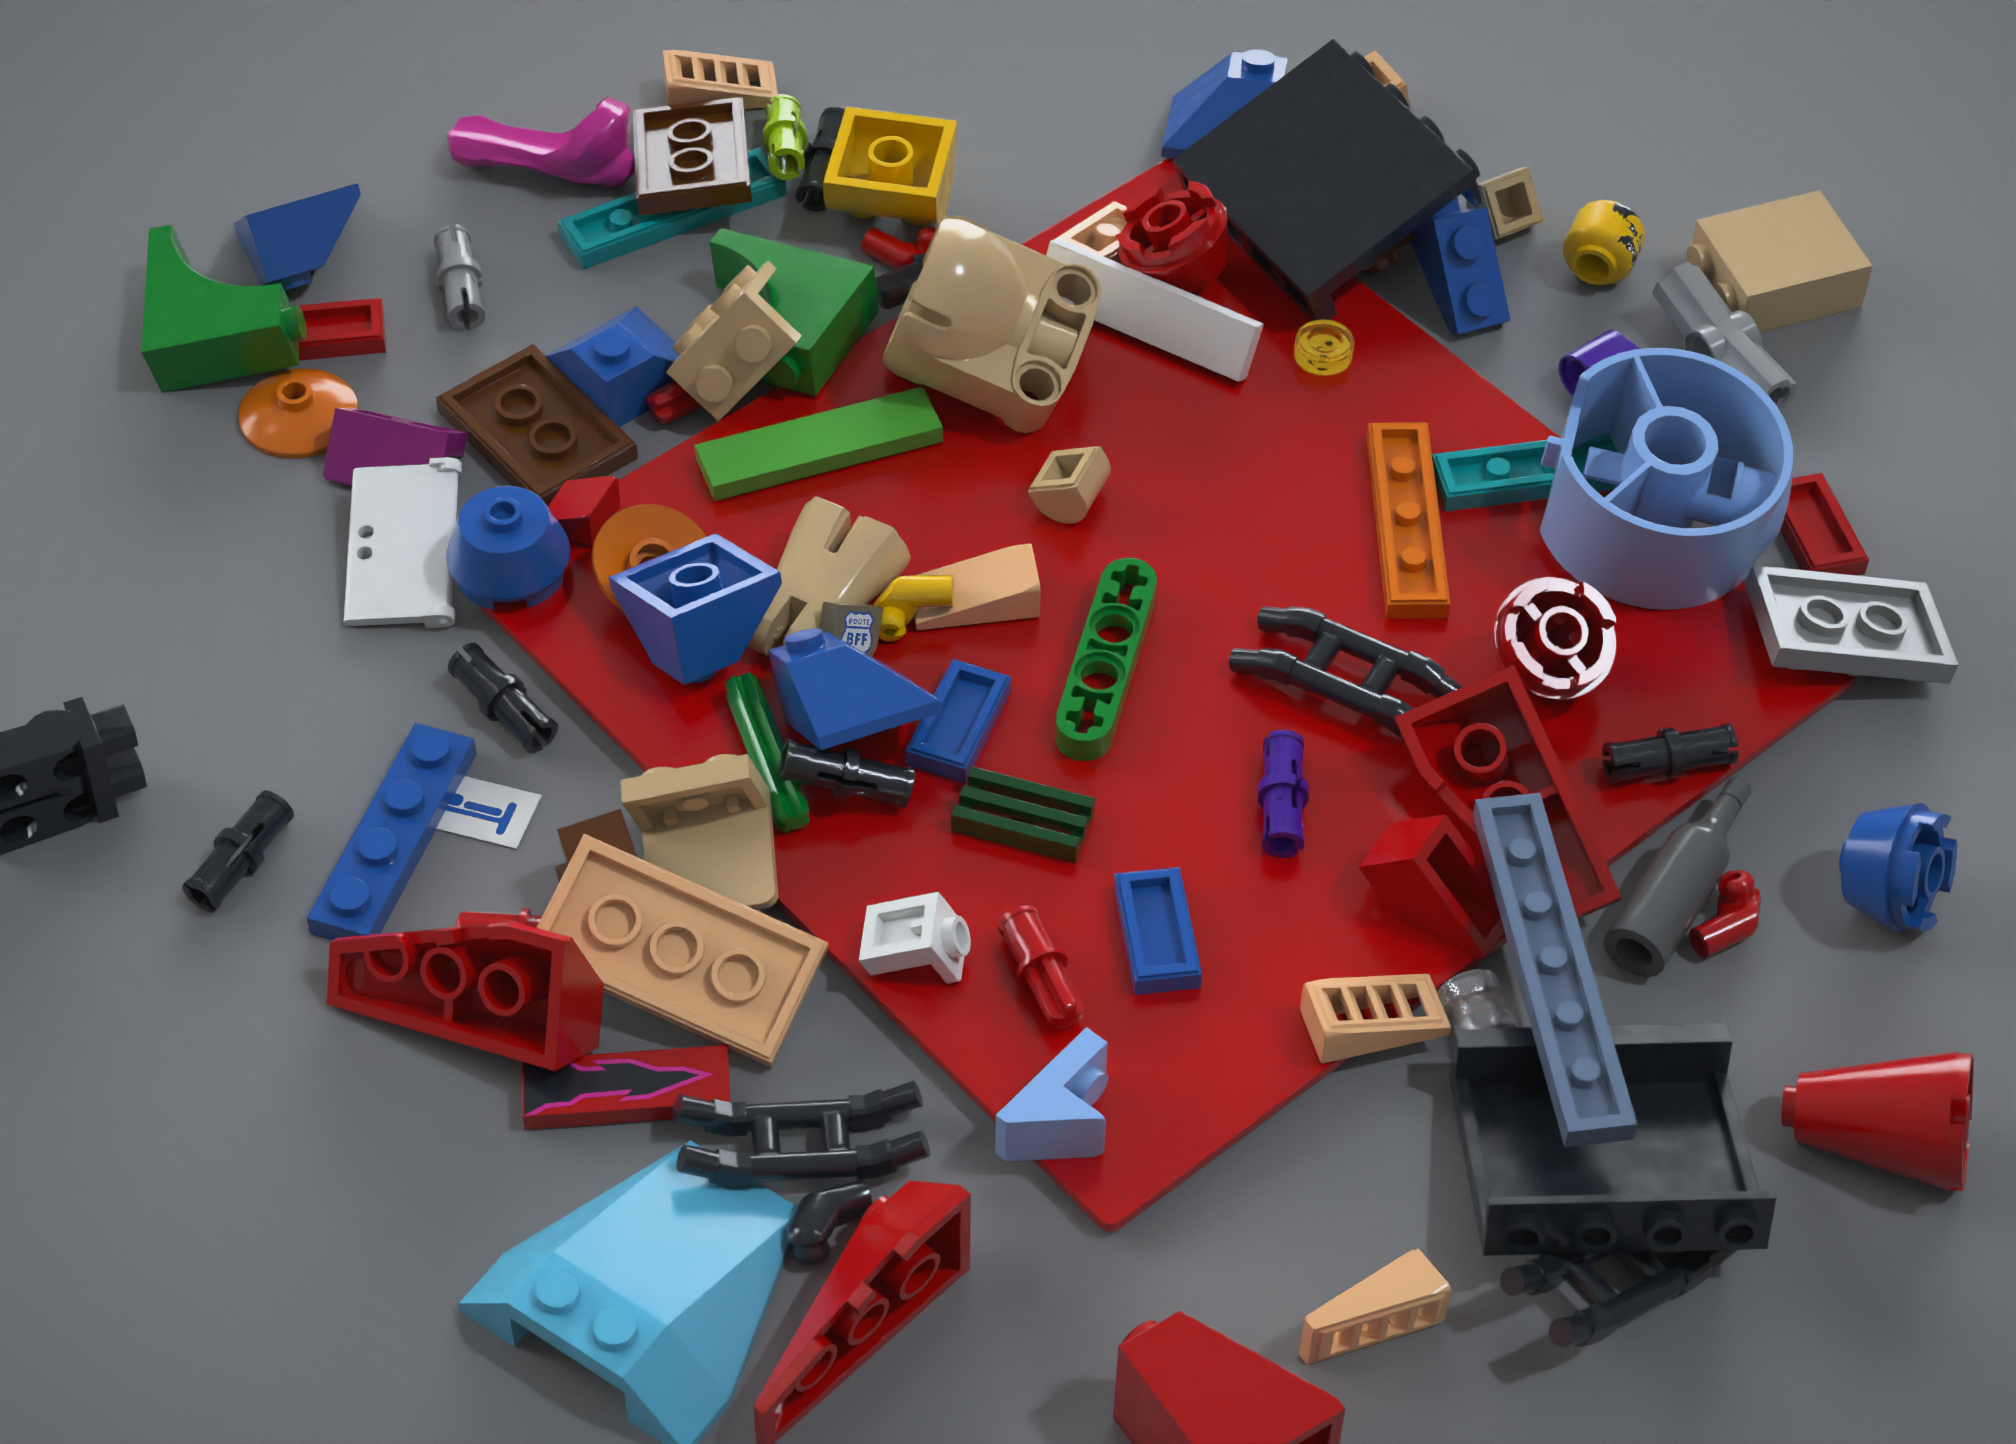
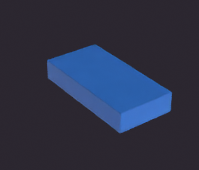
[905,659,1012,783]
[1113,867,1202,995]

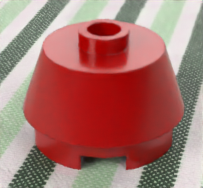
[1116,181,1229,293]
[1494,577,1616,699]

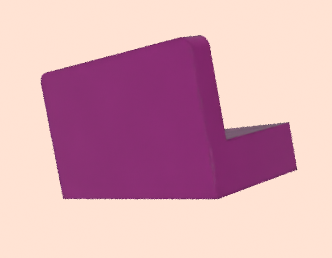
[323,408,468,485]

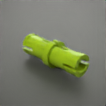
[763,94,807,180]

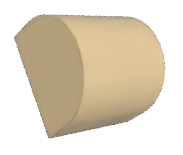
[1466,167,1544,240]
[1027,446,1111,524]

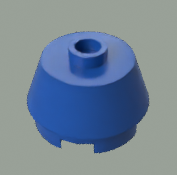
[446,486,571,610]
[1839,803,1957,933]

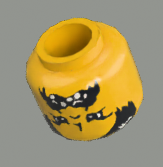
[1562,200,1645,285]

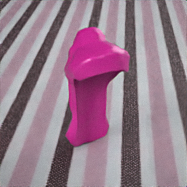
[447,97,635,188]

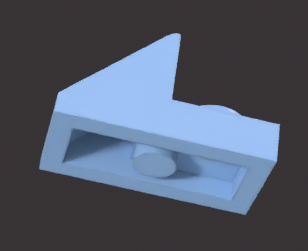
[995,1027,1109,1161]

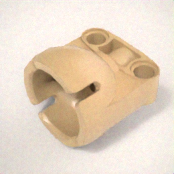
[881,215,1101,433]

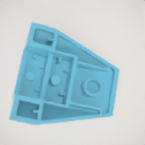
[458,1140,797,1444]

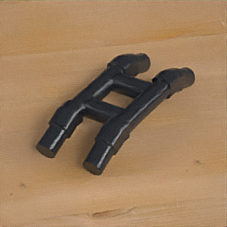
[1229,606,1463,738]
[673,1080,931,1188]
[1500,1250,1738,1347]

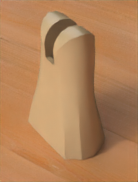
[747,497,911,657]

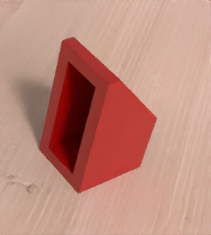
[1358,814,1505,959]

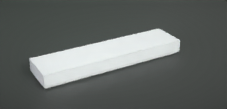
[1046,238,1264,382]

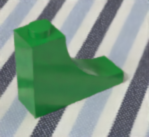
[141,224,307,392]
[709,228,880,396]

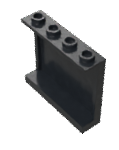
[1172,39,1483,328]
[1449,1023,1777,1256]

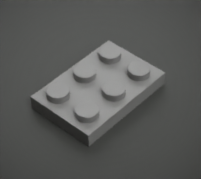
[1744,565,1959,684]

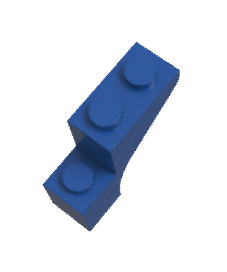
[1410,197,1511,335]

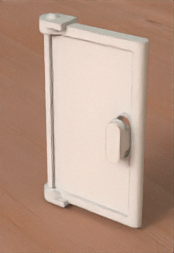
[343,457,462,628]

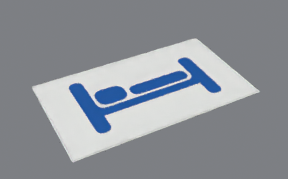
[436,776,542,849]

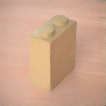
[1686,190,1873,332]

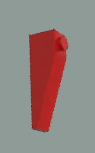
[1394,665,1622,919]
[326,922,604,1071]
[753,1181,971,1444]

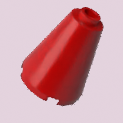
[1781,1051,1974,1191]

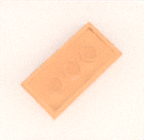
[537,834,828,1068]

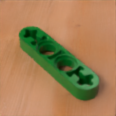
[1055,558,1157,761]

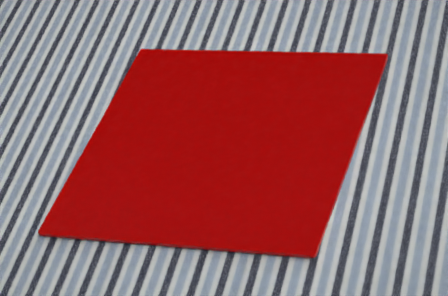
[478,158,1856,1232]

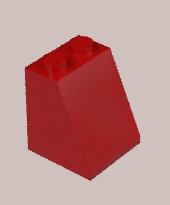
[1113,1310,1345,1444]

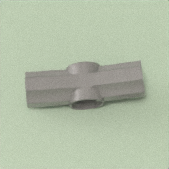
[1652,262,1797,412]

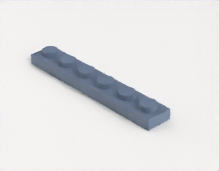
[1473,793,1637,1148]

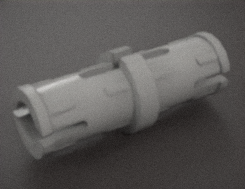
[433,224,486,330]

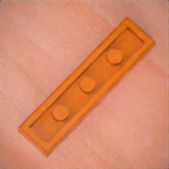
[1366,422,1450,619]

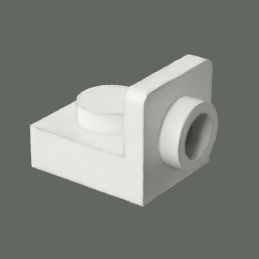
[859,892,971,984]

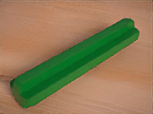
[725,672,810,833]

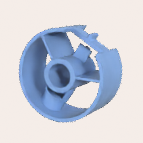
[1539,348,1794,610]

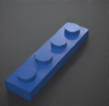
[307,722,477,940]

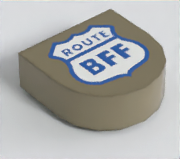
[820,602,883,656]

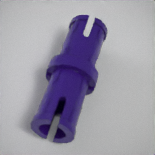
[1257,730,1309,858]

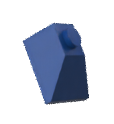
[1161,50,1287,158]
[233,183,361,291]
[545,306,679,427]
[609,533,782,685]
[768,628,943,750]

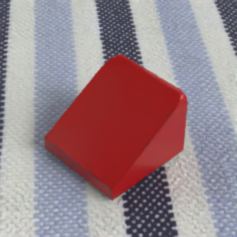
[548,476,621,547]

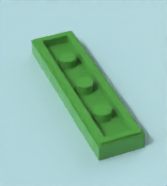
[695,387,943,501]

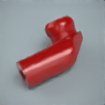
[861,226,937,269]
[1689,870,1761,958]

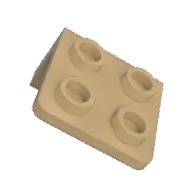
[666,261,802,421]
[620,754,778,910]

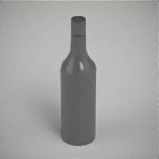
[1603,777,1752,977]

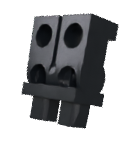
[0,697,147,855]

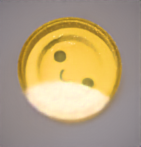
[1294,320,1354,376]

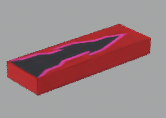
[522,1045,731,1130]

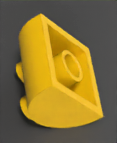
[823,106,957,226]

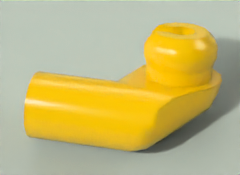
[873,575,954,641]

